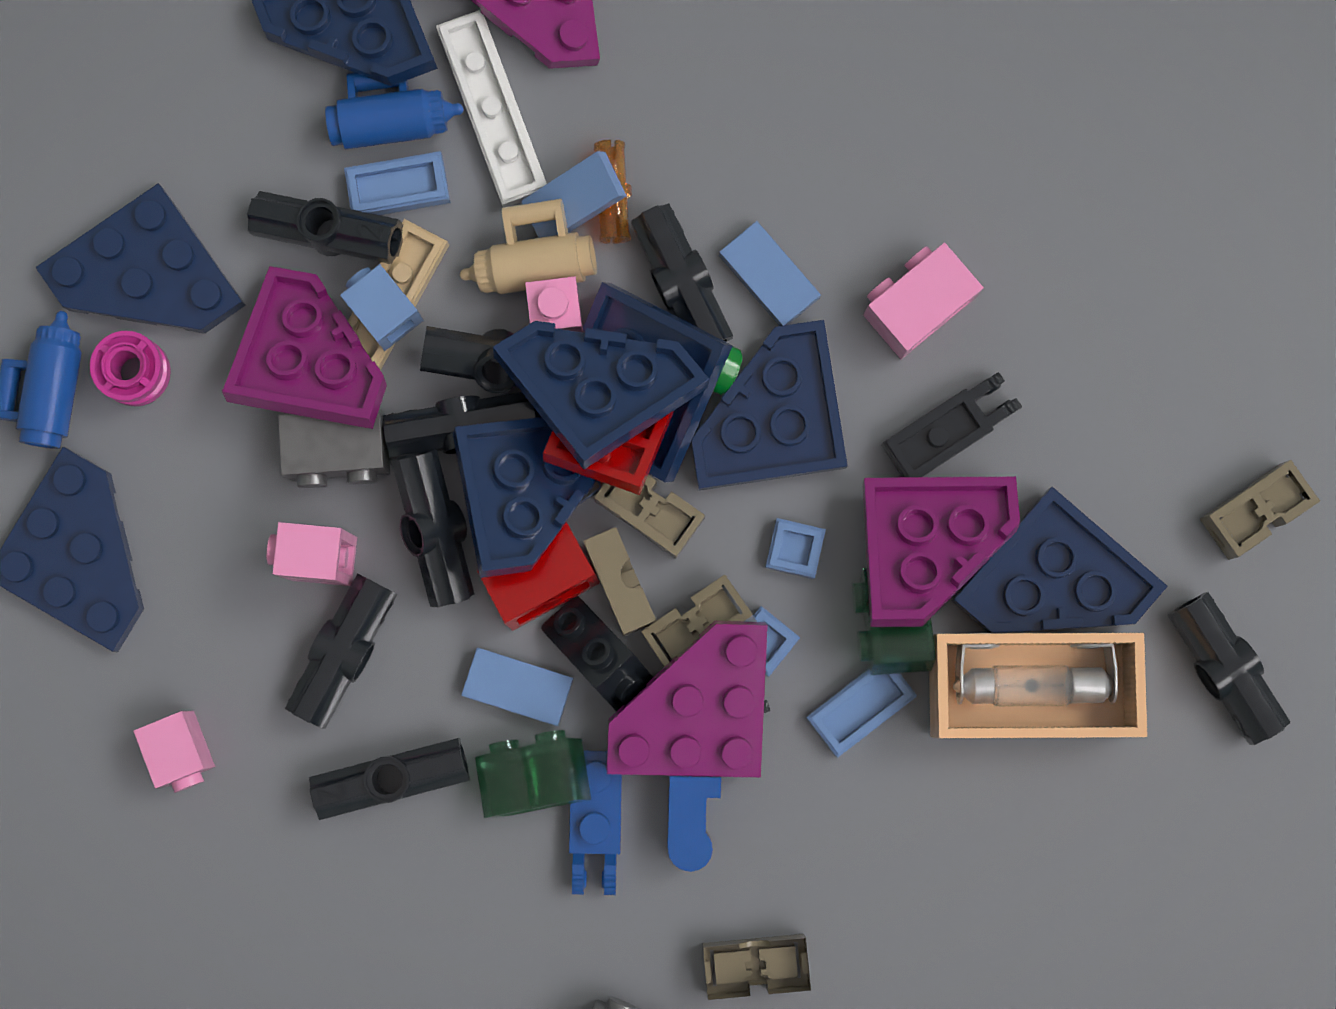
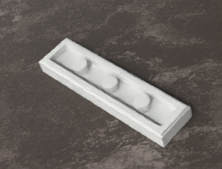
[436,10,547,208]

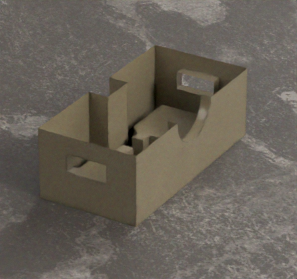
[1200,460,1320,560]
[594,475,705,559]
[583,527,656,636]
[641,574,757,667]
[702,934,811,1000]

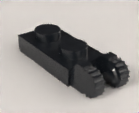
[881,372,1022,477]

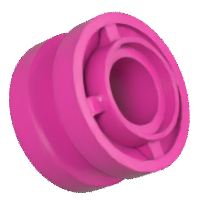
[90,331,171,407]

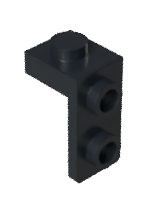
[541,596,653,711]

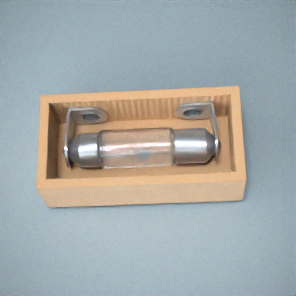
[928,632,1147,738]

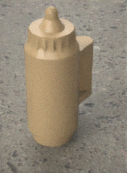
[460,199,597,294]

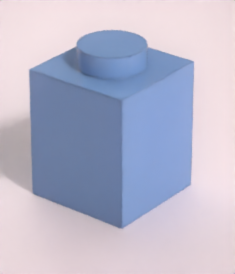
[340,264,424,351]

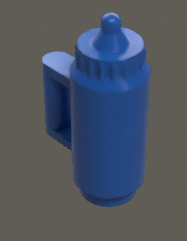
[325,73,464,149]
[0,311,82,449]

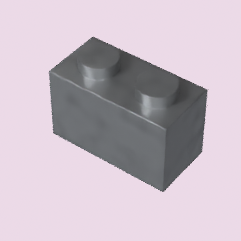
[278,408,390,488]

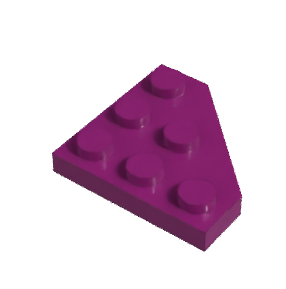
[471,0,600,69]
[222,266,387,429]
[862,476,1020,627]
[606,621,768,778]

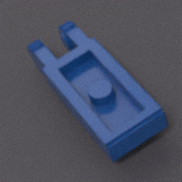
[569,750,622,895]

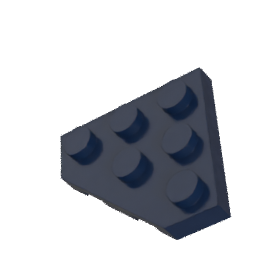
[252,0,438,86]
[35,183,246,333]
[583,282,733,483]
[691,320,848,491]
[493,321,709,469]
[453,417,597,578]
[0,447,144,652]
[951,487,1168,634]

